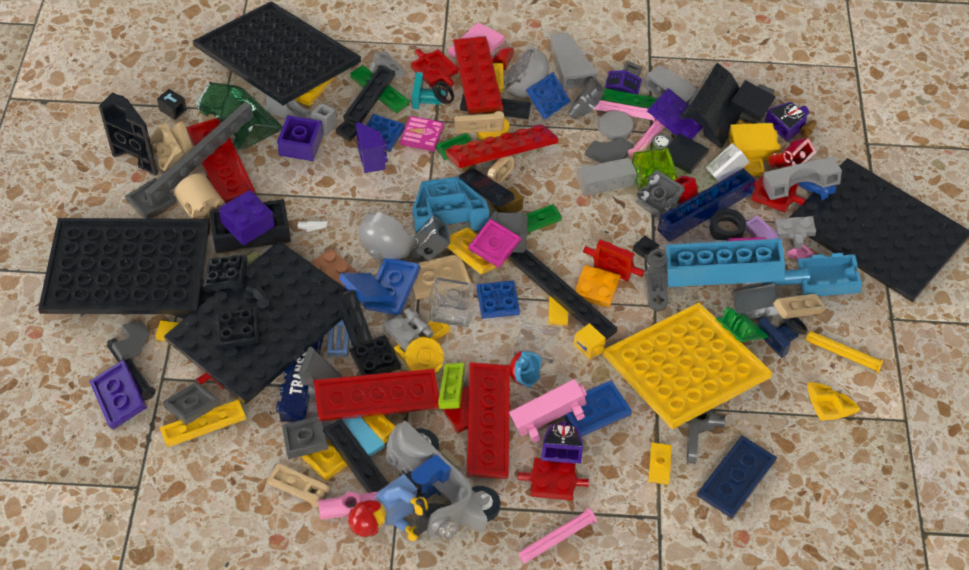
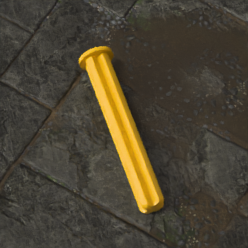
[806,331,884,374]

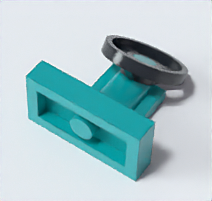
[412,72,454,109]

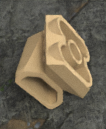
[150,121,193,172]

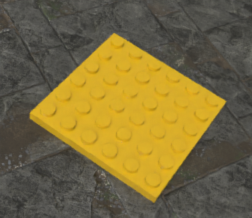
[602,302,772,429]

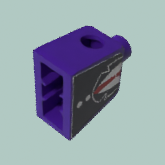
[765,102,809,142]
[541,421,583,464]

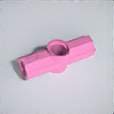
[318,492,378,520]

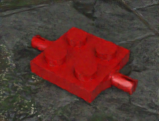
[411,48,458,87]
[745,171,806,213]
[583,239,645,282]
[517,457,589,501]

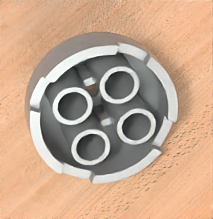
[504,46,549,98]
[358,211,416,261]

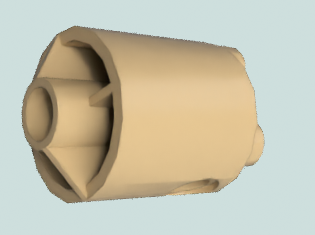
[175,174,226,223]

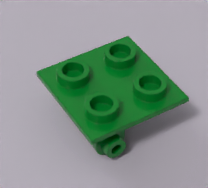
[716,307,769,342]

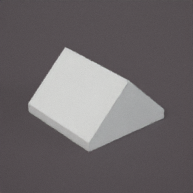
[705,144,749,186]

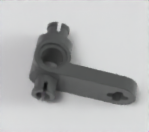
[568,77,603,120]
[644,249,668,312]
[686,410,725,464]

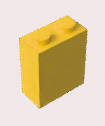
[728,123,781,162]

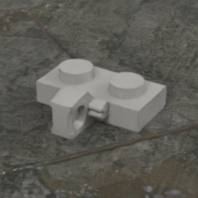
[369,52,406,78]
[775,216,816,249]

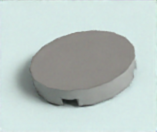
[598,111,633,140]

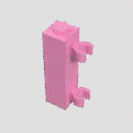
[509,379,587,443]

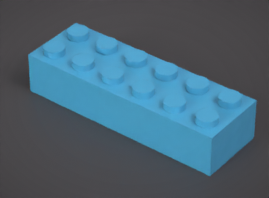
[666,239,785,287]

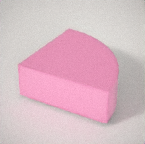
[787,245,815,261]

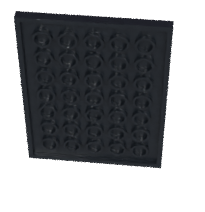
[193,1,361,105]
[789,158,969,302]
[38,218,210,314]
[164,241,361,405]

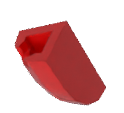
[492,47,514,70]

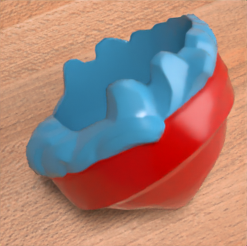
[509,350,542,388]

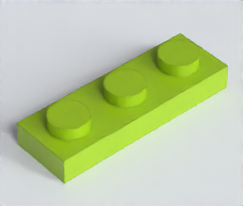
[438,363,466,409]

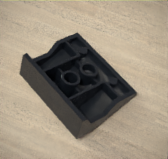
[680,63,742,149]
[99,92,158,176]

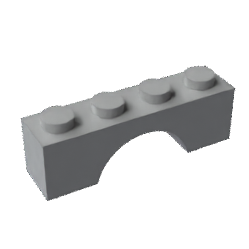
[266,95,336,135]
[763,156,842,200]

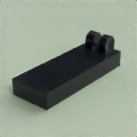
[334,290,372,347]

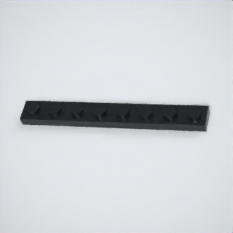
[508,249,618,341]

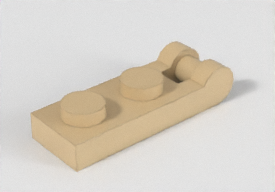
[454,111,504,134]
[267,463,330,507]

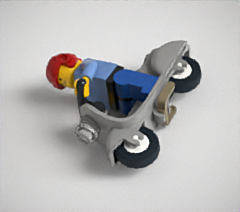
[348,421,501,541]

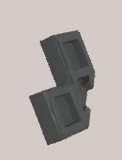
[112,320,149,361]

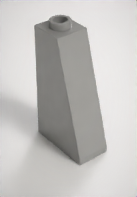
[550,33,597,89]

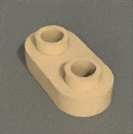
[487,156,515,184]

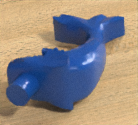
[798,182,836,200]

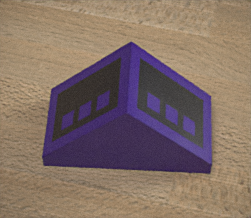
[605,70,642,94]

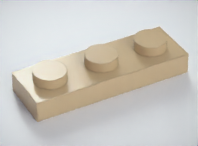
[773,294,826,319]

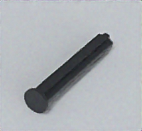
[107,338,156,400]

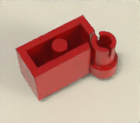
[768,138,817,169]

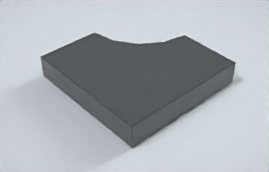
[585,137,634,163]

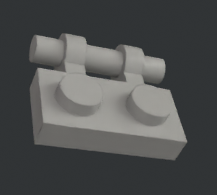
[383,308,434,351]

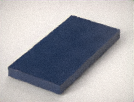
[697,436,777,519]

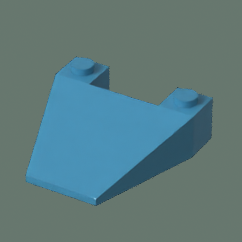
[412,177,489,235]

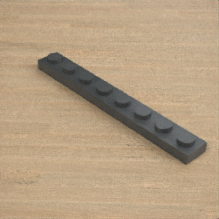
[145,101,253,206]

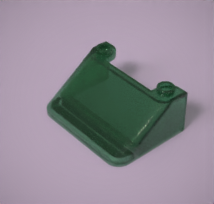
[195,82,282,150]

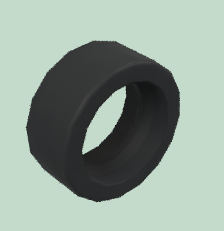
[709,209,746,241]

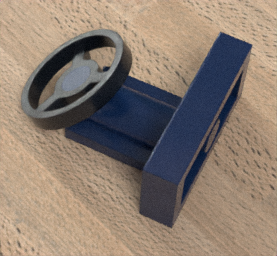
[757,317,808,358]

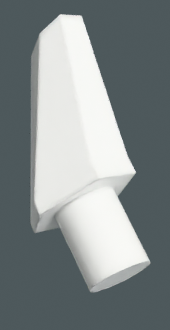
[298,220,328,232]

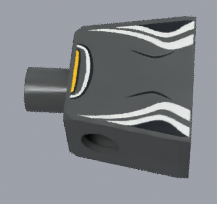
[410,215,450,261]

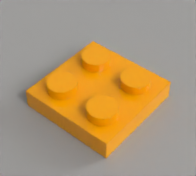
[575,265,621,308]

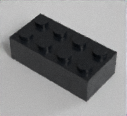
[209,199,291,253]

